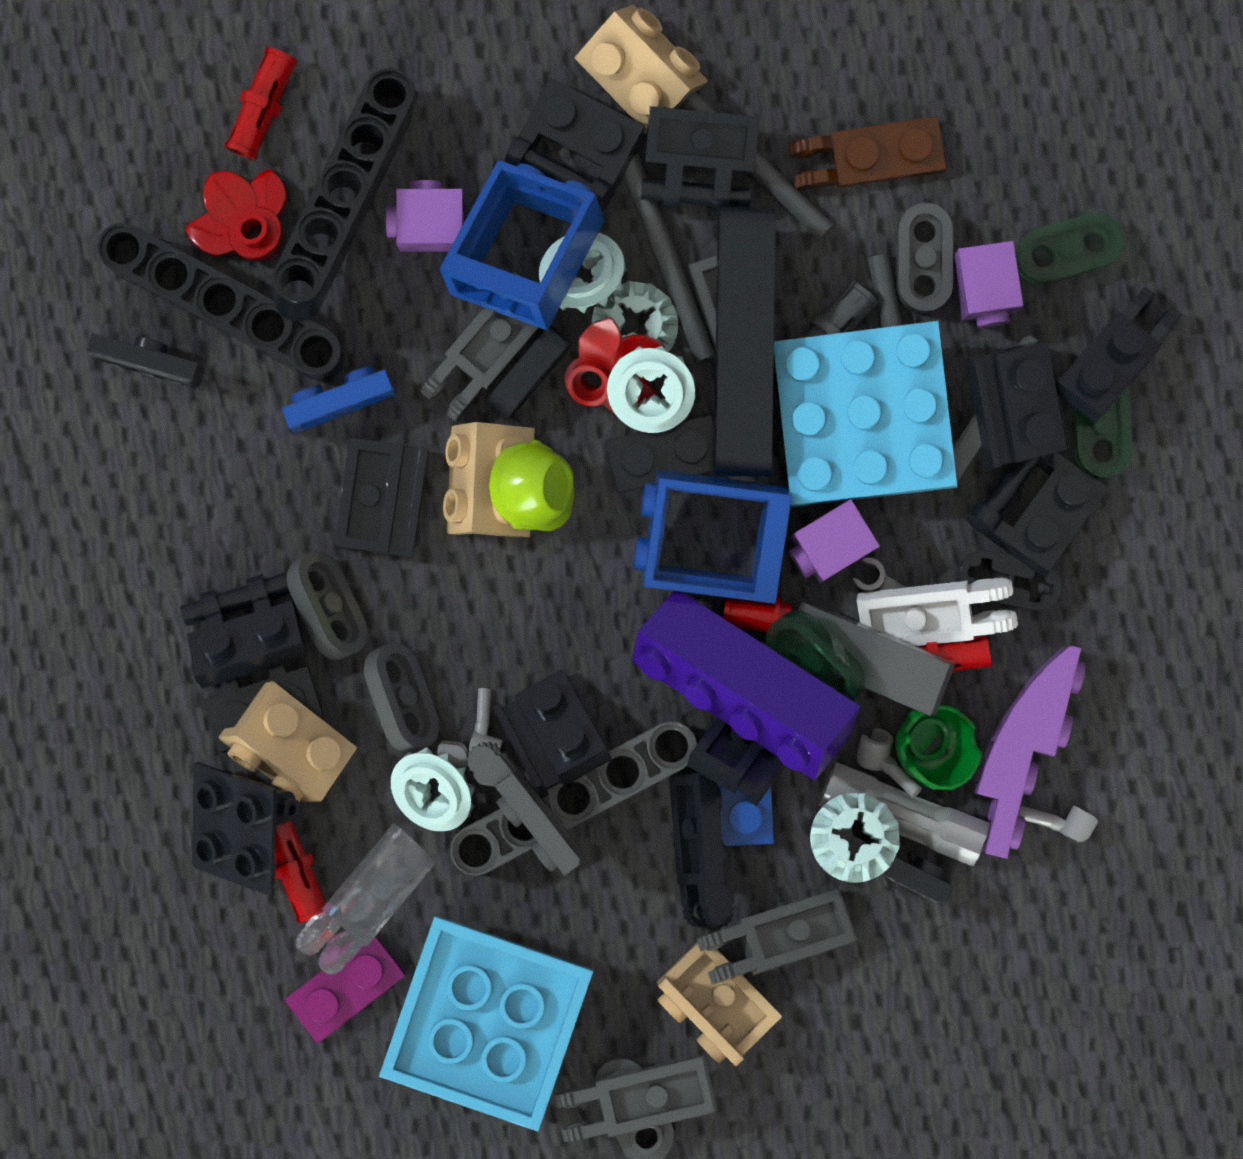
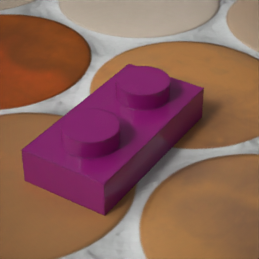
[284,931,407,1044]

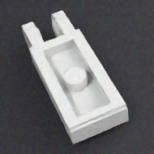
[857,577,1018,646]

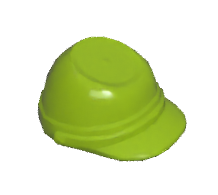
[489,440,574,531]

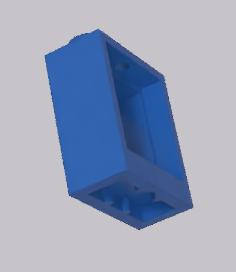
[439,160,604,330]
[633,469,792,604]

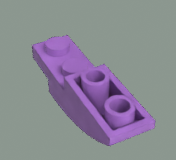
[971,646,1086,859]

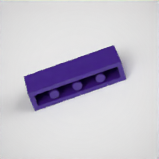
[632,591,861,780]

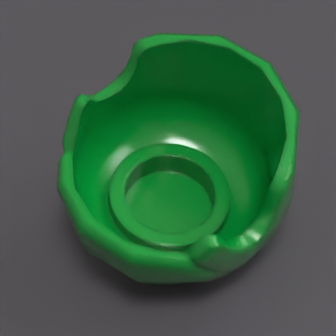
[895,704,983,790]

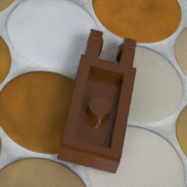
[788,116,946,190]

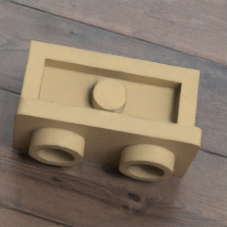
[574,5,708,128]
[443,422,535,538]
[218,681,358,802]
[657,935,782,1066]

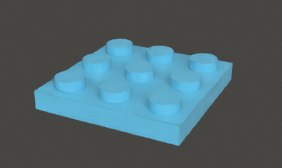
[774,321,958,507]
[379,915,593,1132]

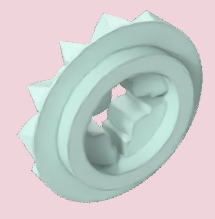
[539,232,627,314]
[591,280,678,352]
[607,346,695,433]
[391,747,475,831]
[810,793,900,883]

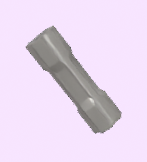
[818,762,990,866]

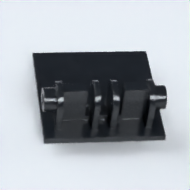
[192,762,300,896]

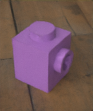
[386,180,465,252]
[953,241,1023,328]
[789,499,880,584]

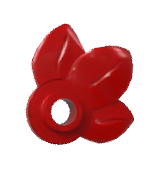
[185,169,287,261]
[564,317,665,415]

